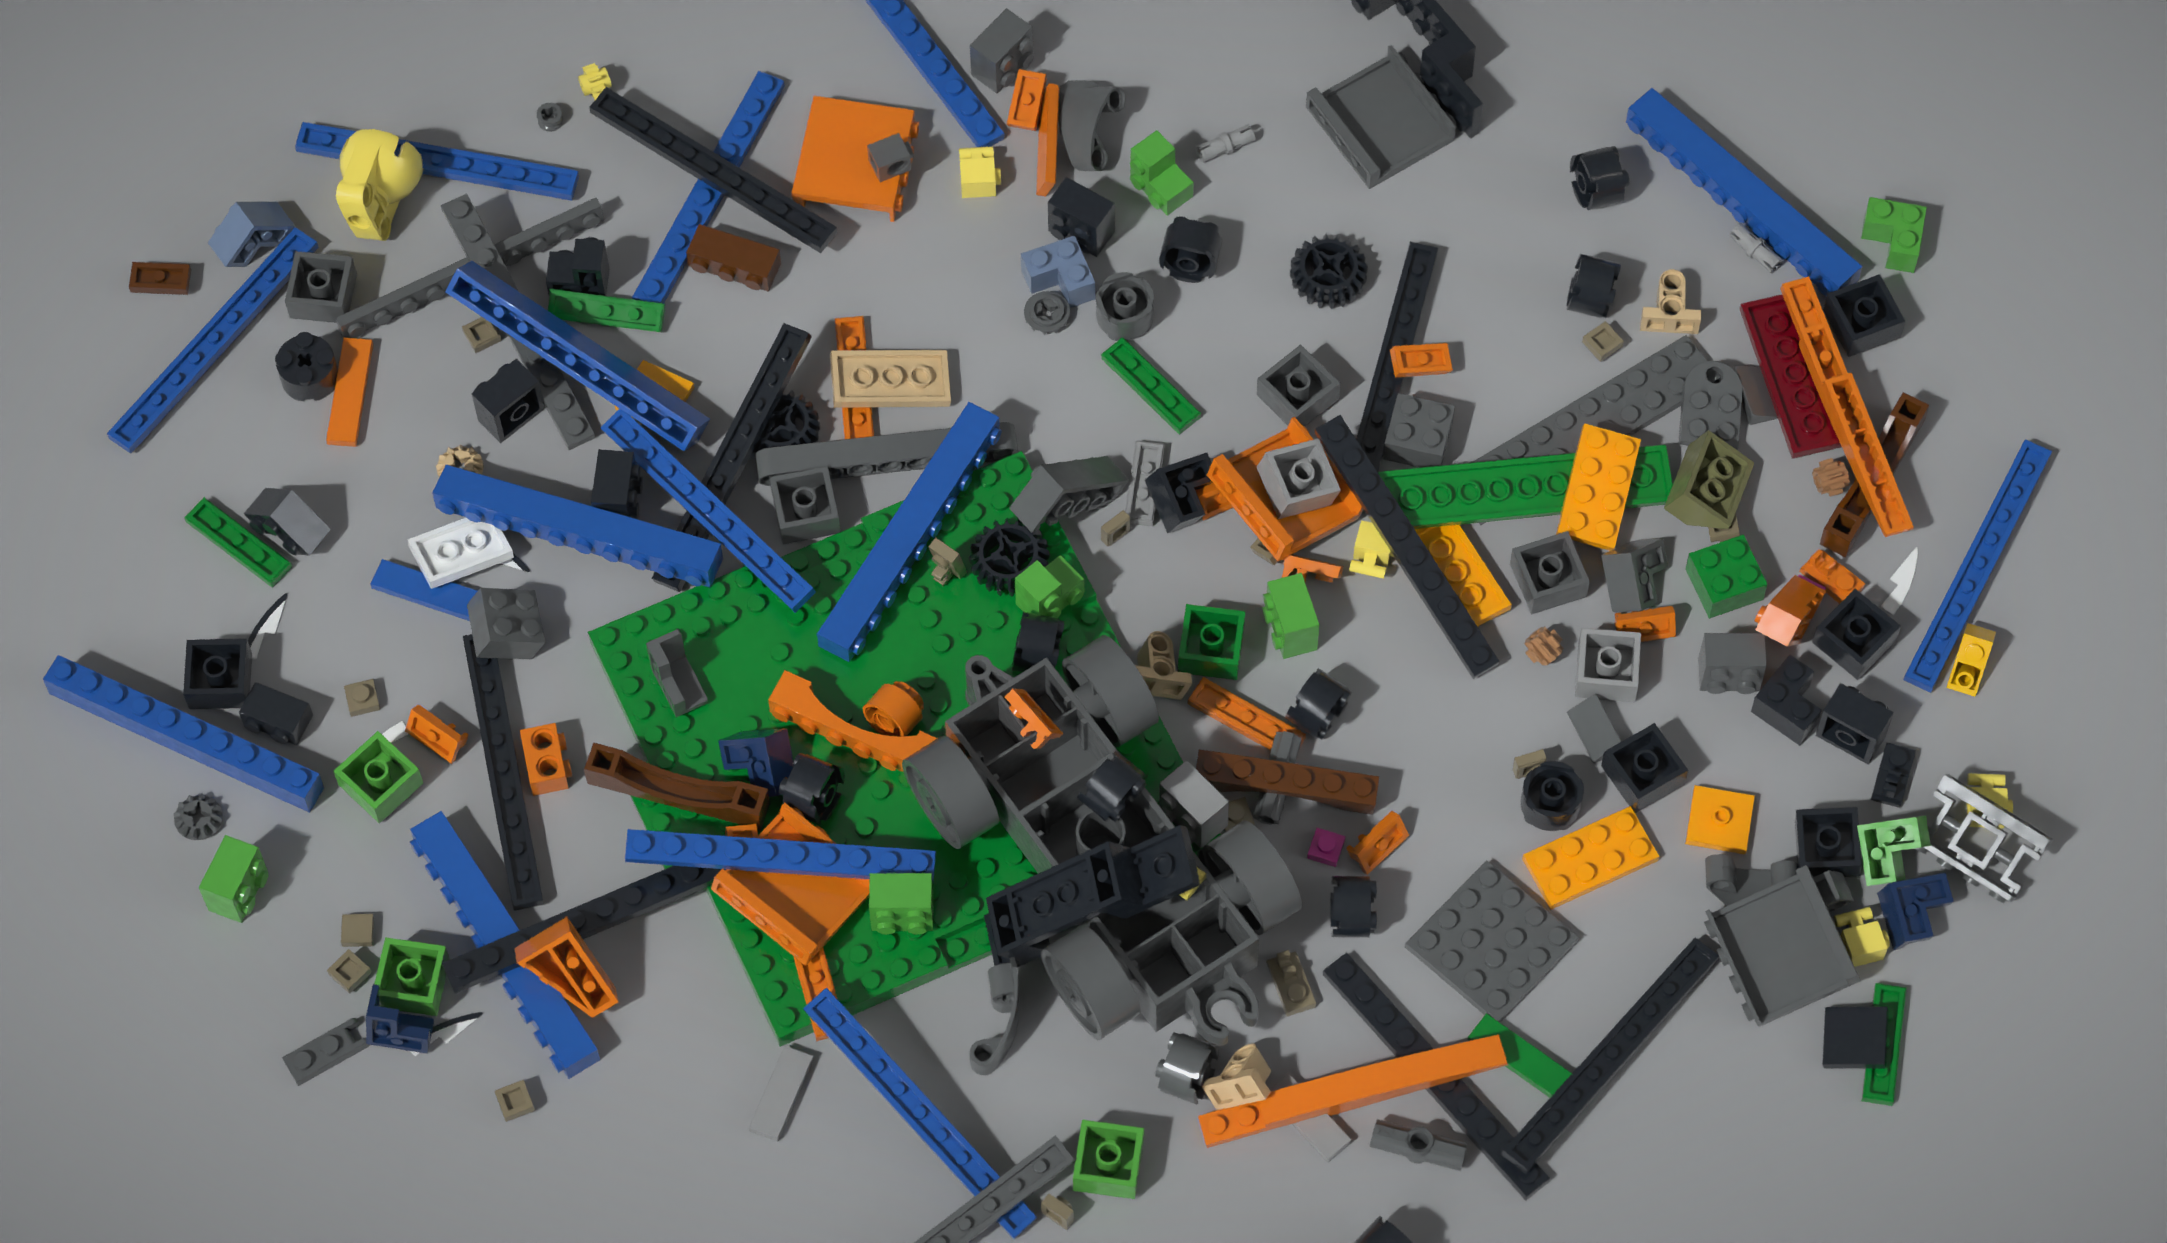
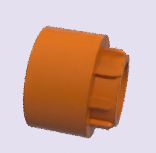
[863,681,924,736]

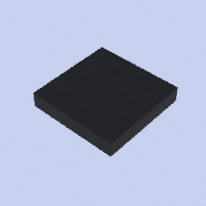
[1822,1007,1889,1069]

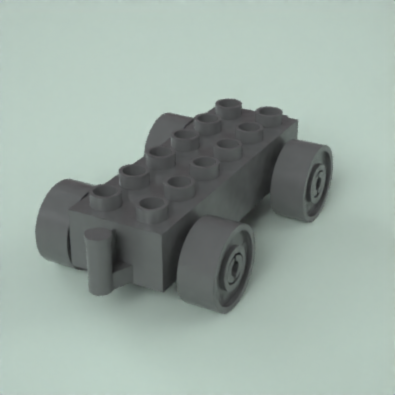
[902,635,1302,1046]

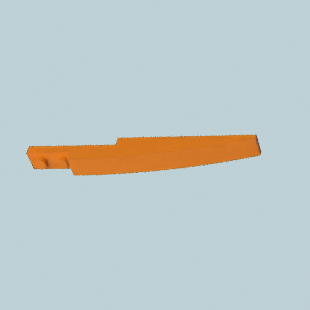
[1780,277,1914,537]
[1198,1035,1508,1148]

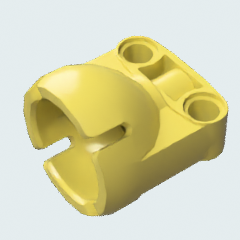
[336,129,423,241]

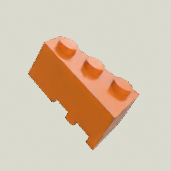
[1754,575,1827,647]
[514,917,619,1018]

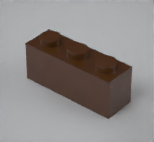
[686,224,781,292]

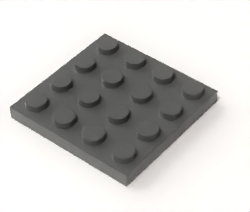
[1405,860,1579,1022]

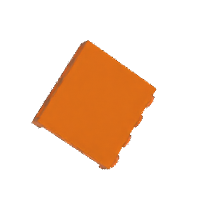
[792,96,919,222]
[1207,417,1363,562]
[711,802,870,966]

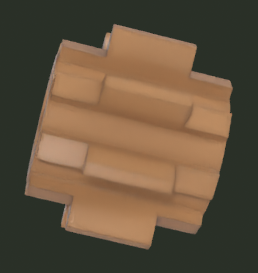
[1812,458,1850,497]
[1524,626,1564,666]

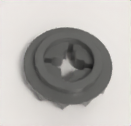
[1024,291,1070,335]
[173,793,223,840]

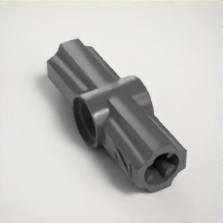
[1253,731,1301,825]
[1370,1119,1468,1171]

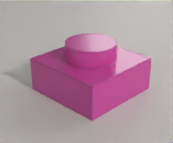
[1307,827,1346,867]

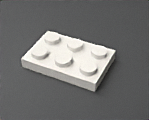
[408,518,514,589]

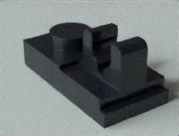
[1871,742,1916,808]

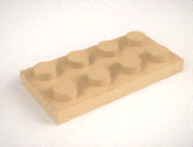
[830,350,951,408]

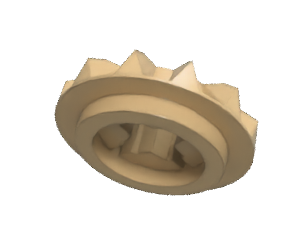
[436,444,484,478]

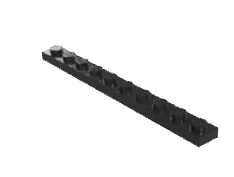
[589,87,838,253]
[1356,242,1438,472]
[652,323,812,592]
[1314,415,1500,679]
[463,634,544,911]
[442,866,726,994]
[1502,937,1719,1174]
[1323,952,1550,1201]

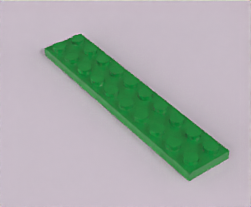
[1378,445,1673,529]

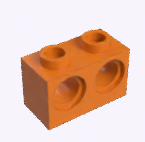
[520,723,572,796]

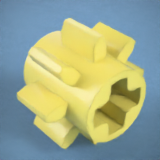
[578,63,612,100]

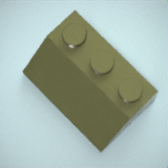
[1664,430,1754,529]

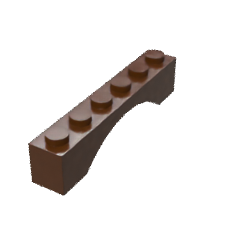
[1819,392,1929,558]
[584,742,770,830]
[1196,749,1379,815]

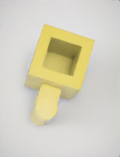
[959,146,1001,198]
[1349,520,1394,579]
[1966,773,2013,828]
[1834,907,1890,967]

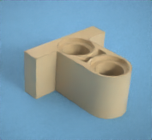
[1640,269,1701,334]
[1135,631,1192,700]
[1202,1043,1271,1110]

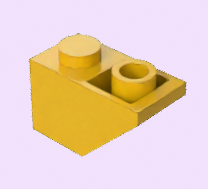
[1946,623,1996,697]

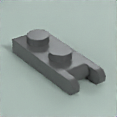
[282,1018,370,1086]

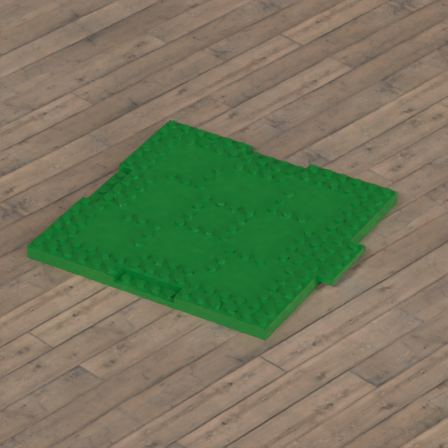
[588,451,1221,1047]

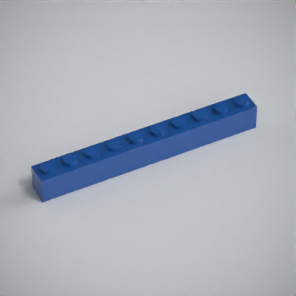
[1626,88,1862,296]
[445,261,710,451]
[817,402,1002,662]
[432,465,723,588]
[43,655,325,813]
[409,811,600,1079]

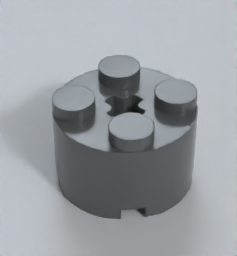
[1096,272,1154,341]
[1155,1032,1219,1104]

